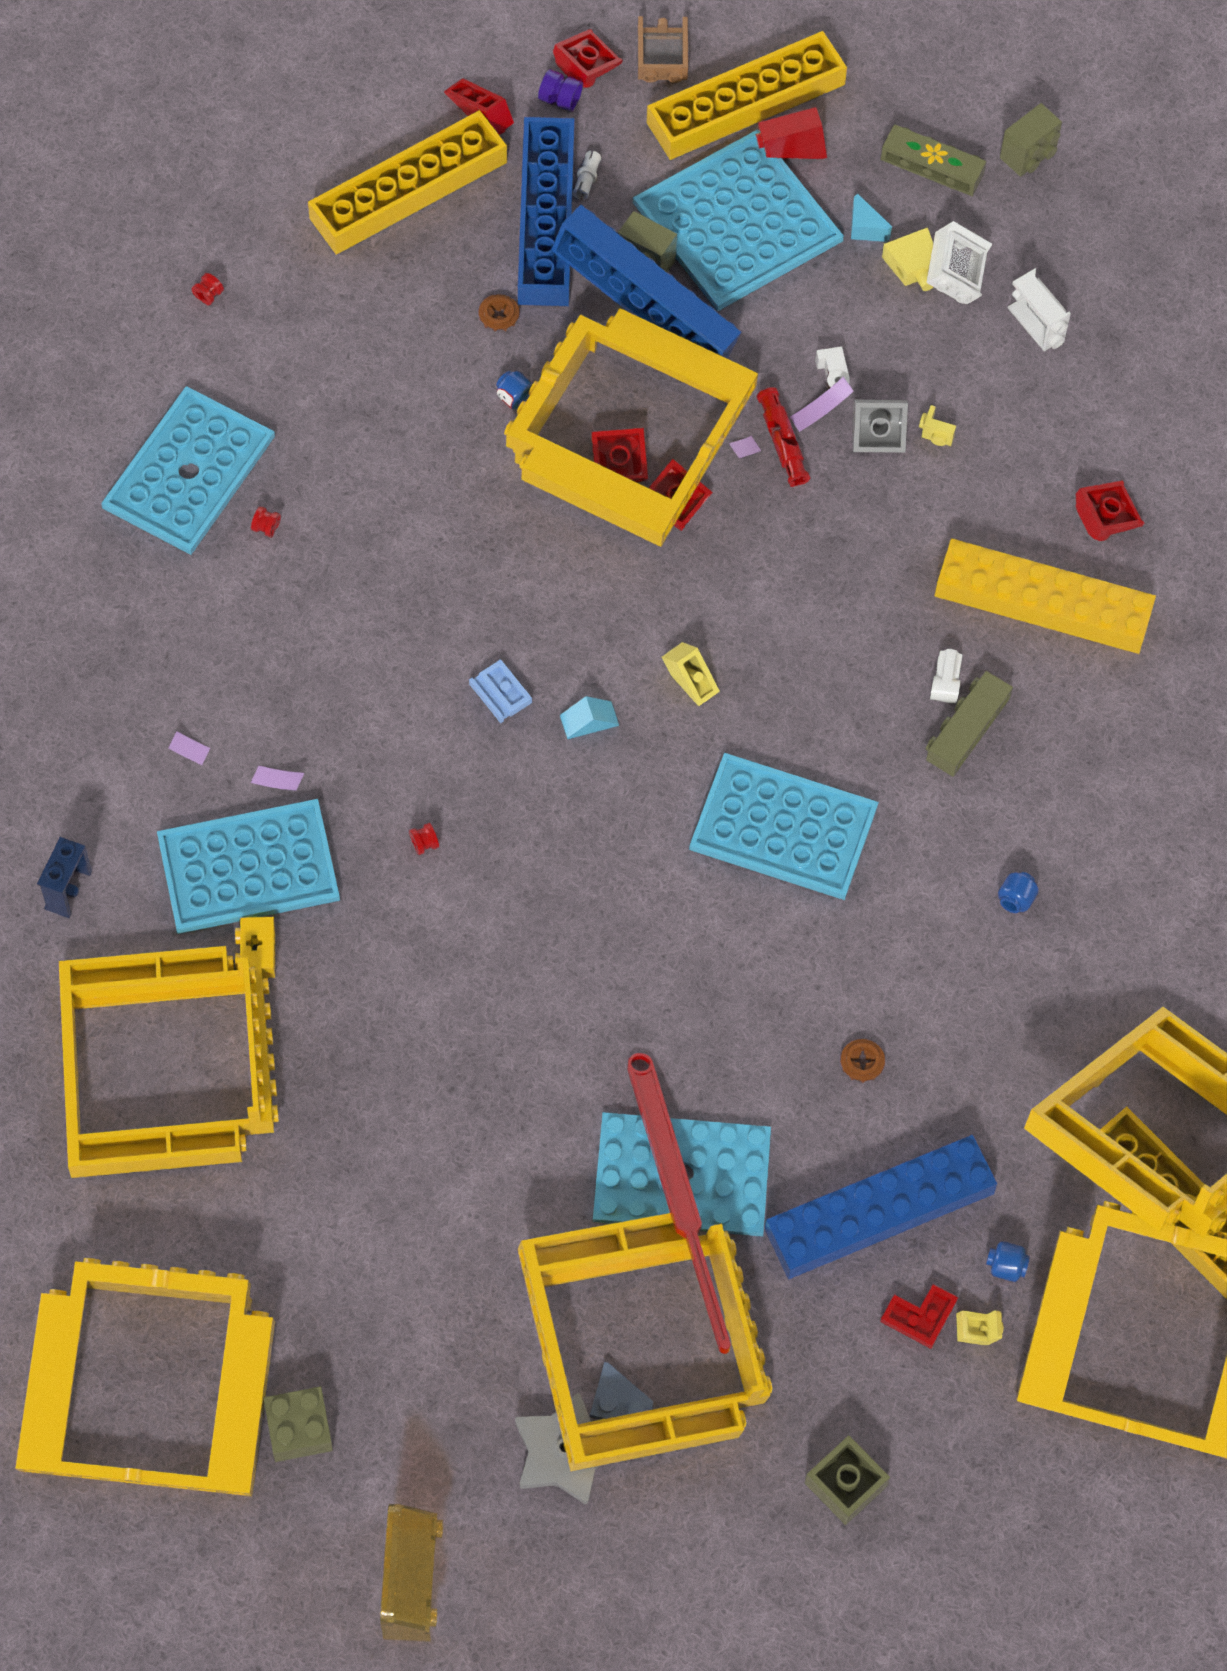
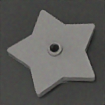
[515,1393,601,1504]

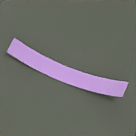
[729,377,853,458]
[169,731,304,790]

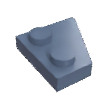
[590,1362,654,1420]

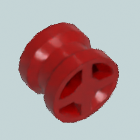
[191,273,224,306]
[251,506,281,538]
[409,822,439,855]

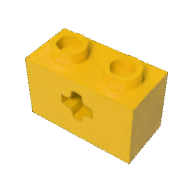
[235,917,275,978]

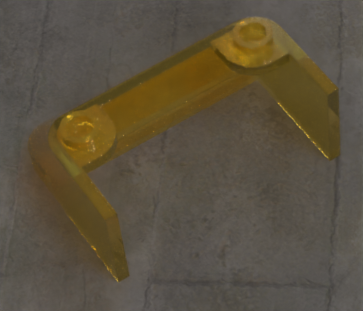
[380,1503,443,1642]

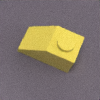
[662,642,720,706]

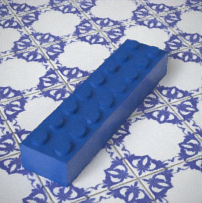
[518,117,574,306]
[551,205,741,358]
[765,1135,997,1280]

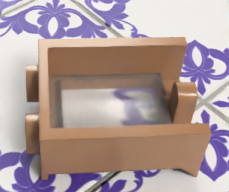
[637,16,688,83]

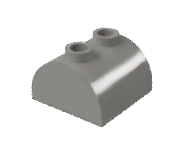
[852,399,908,453]

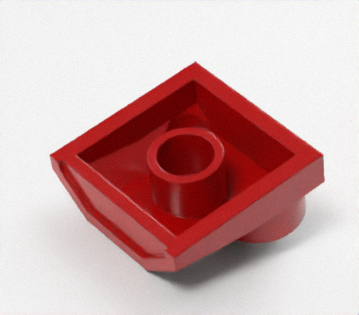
[553,29,623,88]
[591,428,648,483]
[649,459,713,531]
[1075,480,1145,541]

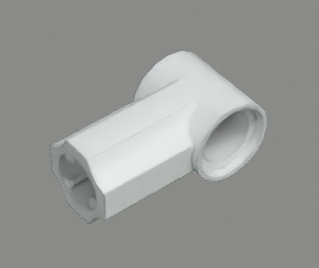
[930,649,962,704]

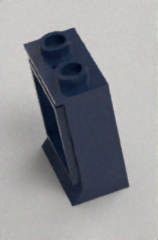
[37,837,92,918]

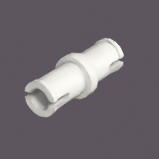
[573,151,601,200]

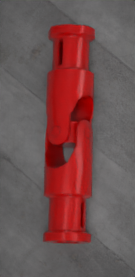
[756,387,811,487]

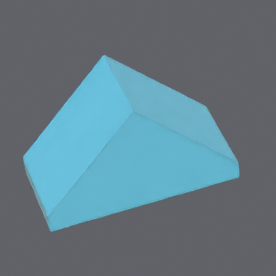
[851,194,892,242]
[560,696,619,739]

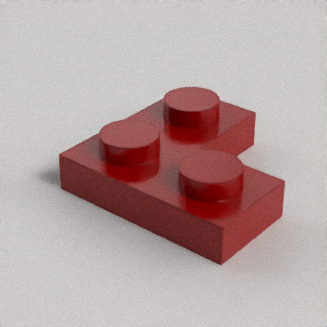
[880,1284,959,1349]

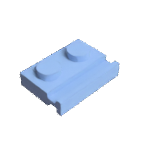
[469,659,532,723]

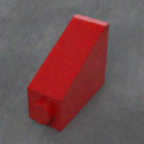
[755,107,827,159]

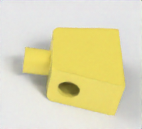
[882,228,933,291]

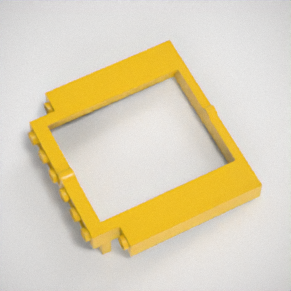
[504,308,758,547]
[59,946,279,1178]
[1024,1007,1227,1239]
[1016,1201,1227,1458]
[517,1213,772,1472]
[15,1258,275,1496]

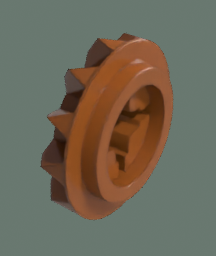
[479,294,519,332]
[840,1039,885,1083]

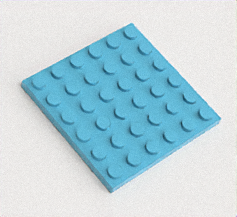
[633,129,844,312]

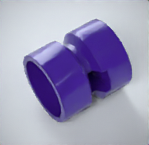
[538,69,583,112]

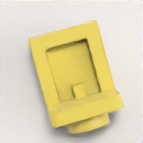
[919,405,956,446]
[956,1310,1004,1345]

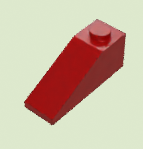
[444,78,514,135]

